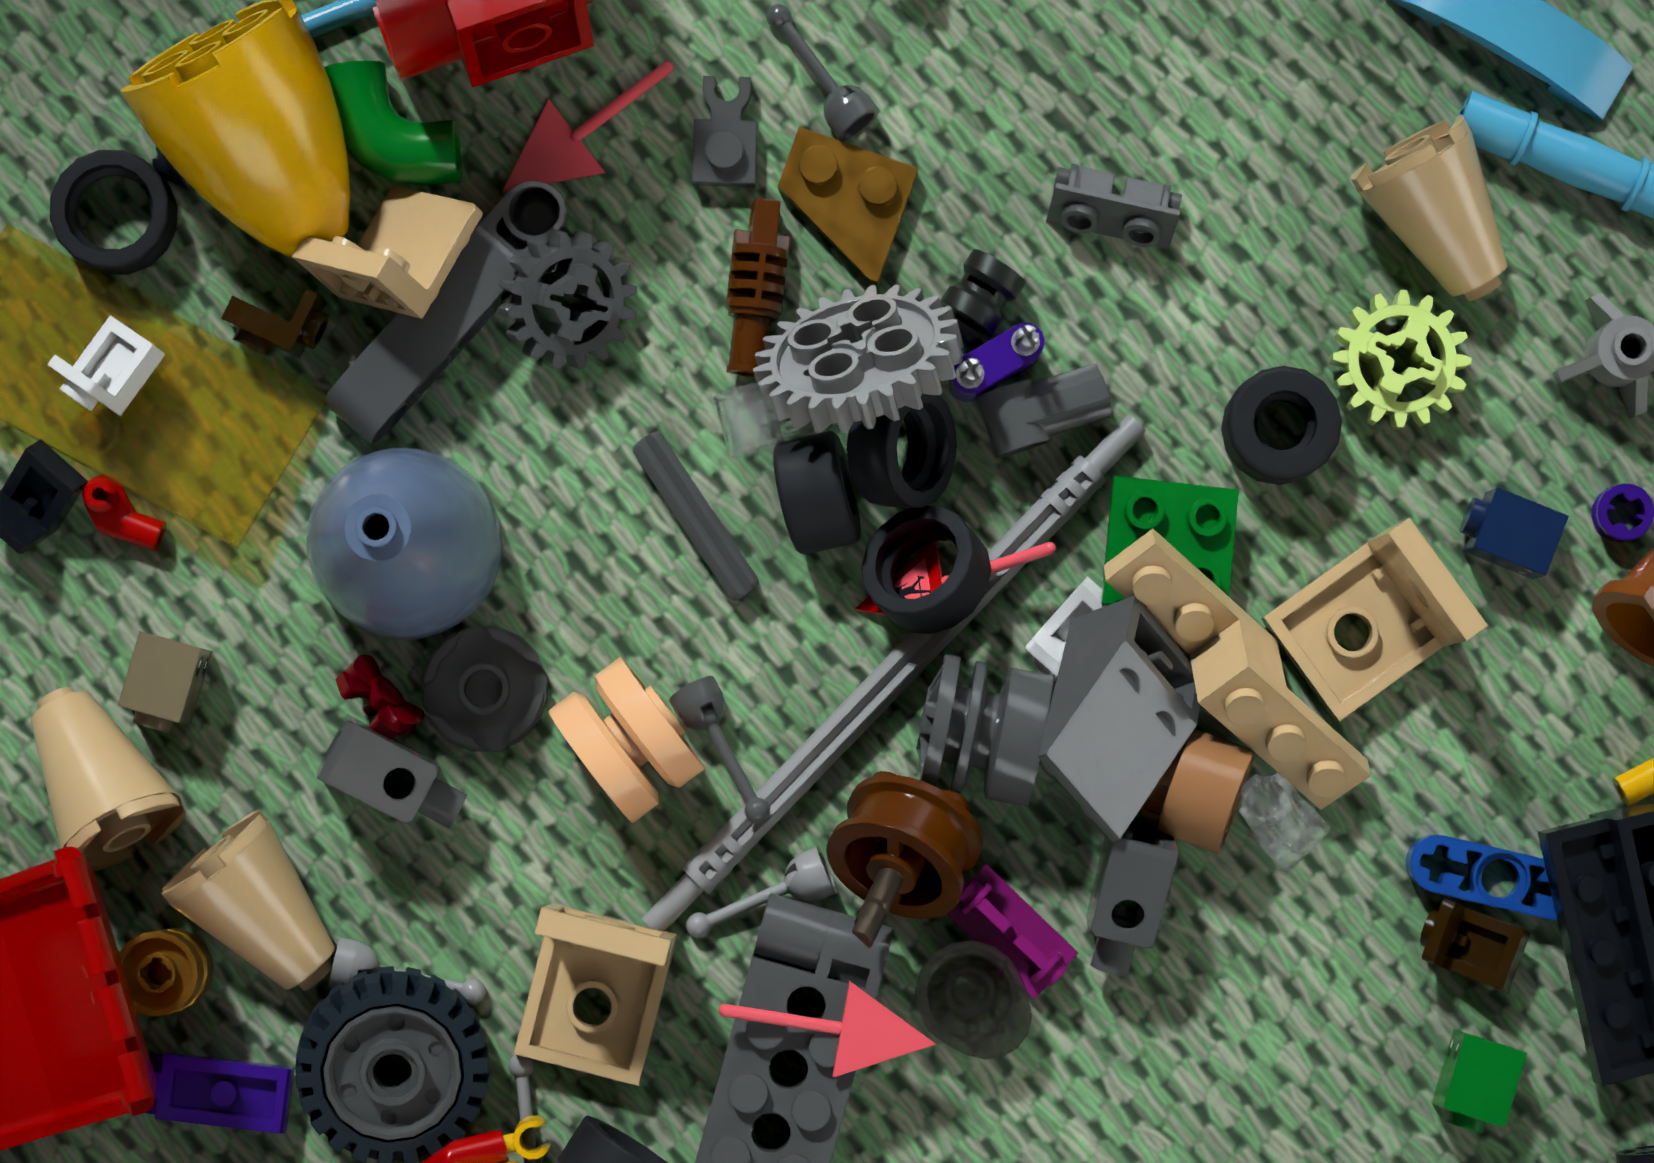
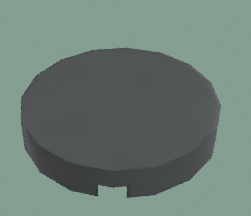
[421,626,548,752]

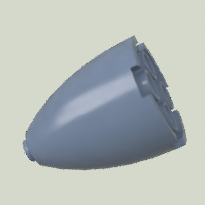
[306,448,503,640]

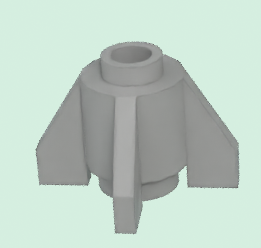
[1552,293,1654,418]

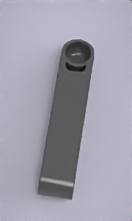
[324,181,568,445]

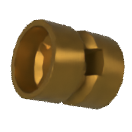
[119,928,213,1016]

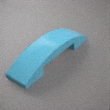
[1391,0,1634,122]

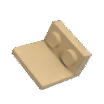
[292,186,483,319]

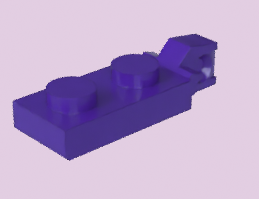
[146,1052,295,1134]

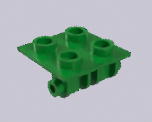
[1101,476,1239,605]

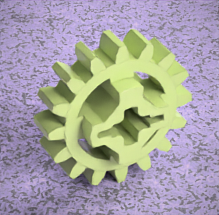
[1329,290,1472,431]

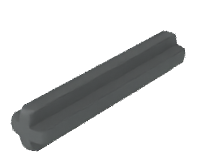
[633,431,759,601]

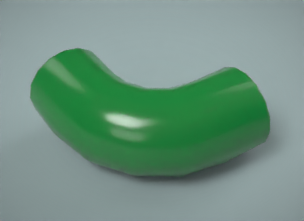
[325,61,463,186]

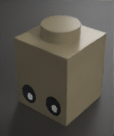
[117,631,212,733]

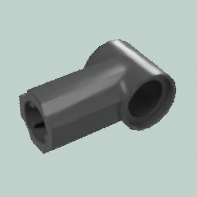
[977,363,1114,458]

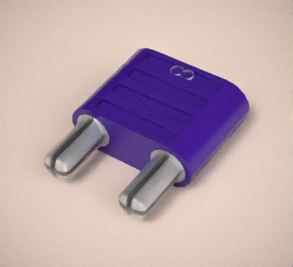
[948,323,1045,402]

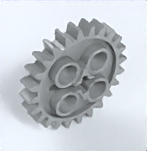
[753,285,964,434]

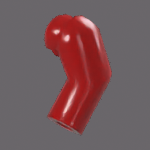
[82,475,166,552]

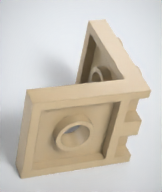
[1261,518,1488,722]
[514,903,678,1086]

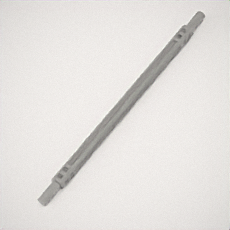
[642,414,1146,932]

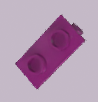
[947,864,1078,999]

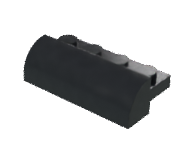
[1538,804,1654,1086]

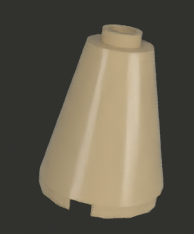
[1351,115,1508,301]
[31,687,186,871]
[161,810,335,991]

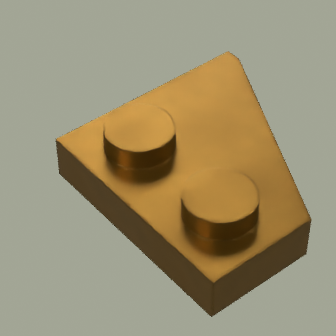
[778,127,918,285]

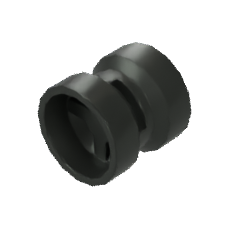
[940,249,1026,337]

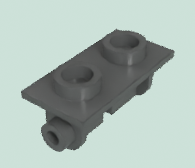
[1046,163,1182,249]

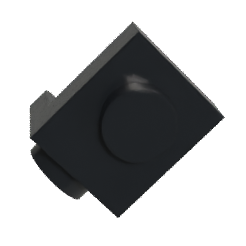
[0,439,88,554]

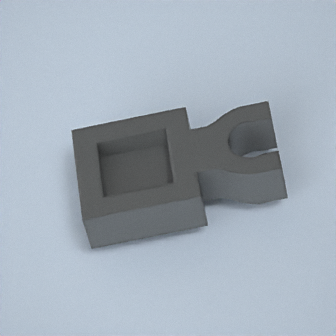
[692,76,758,187]

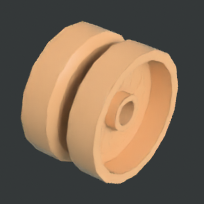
[548,656,706,823]

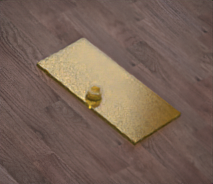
[0,224,326,549]

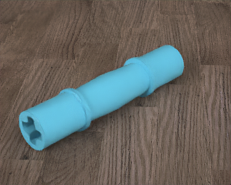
[1458,90,1654,219]

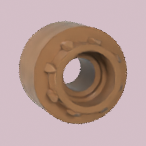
[1140,729,1256,854]

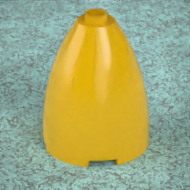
[120,0,350,260]

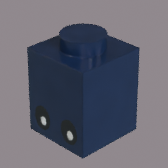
[1460,487,1569,579]

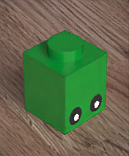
[1432,1029,1527,1134]

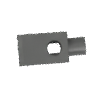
[317,714,467,828]
[1086,821,1179,976]

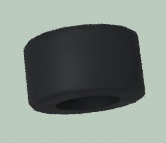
[1221,366,1342,485]
[773,431,861,555]

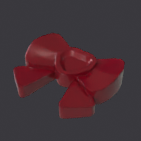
[335,654,424,740]

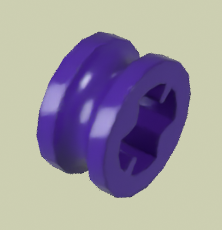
[1591,483,1654,542]

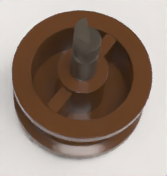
[826,771,983,948]

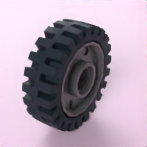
[295,966,489,1163]

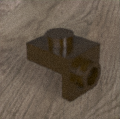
[221,289,329,359]
[1420,899,1531,993]

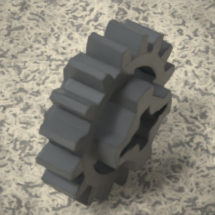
[498,230,637,370]

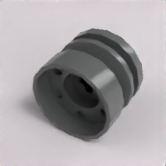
[916,654,1053,807]

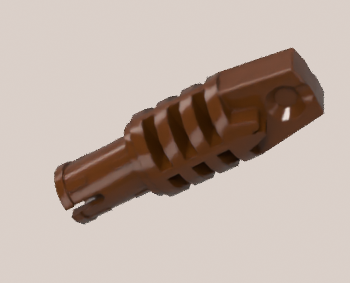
[725,198,790,377]

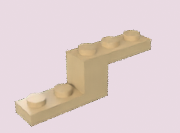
[1103,529,1371,810]

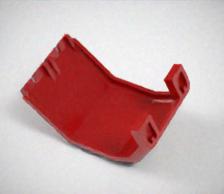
[0,846,156,1151]

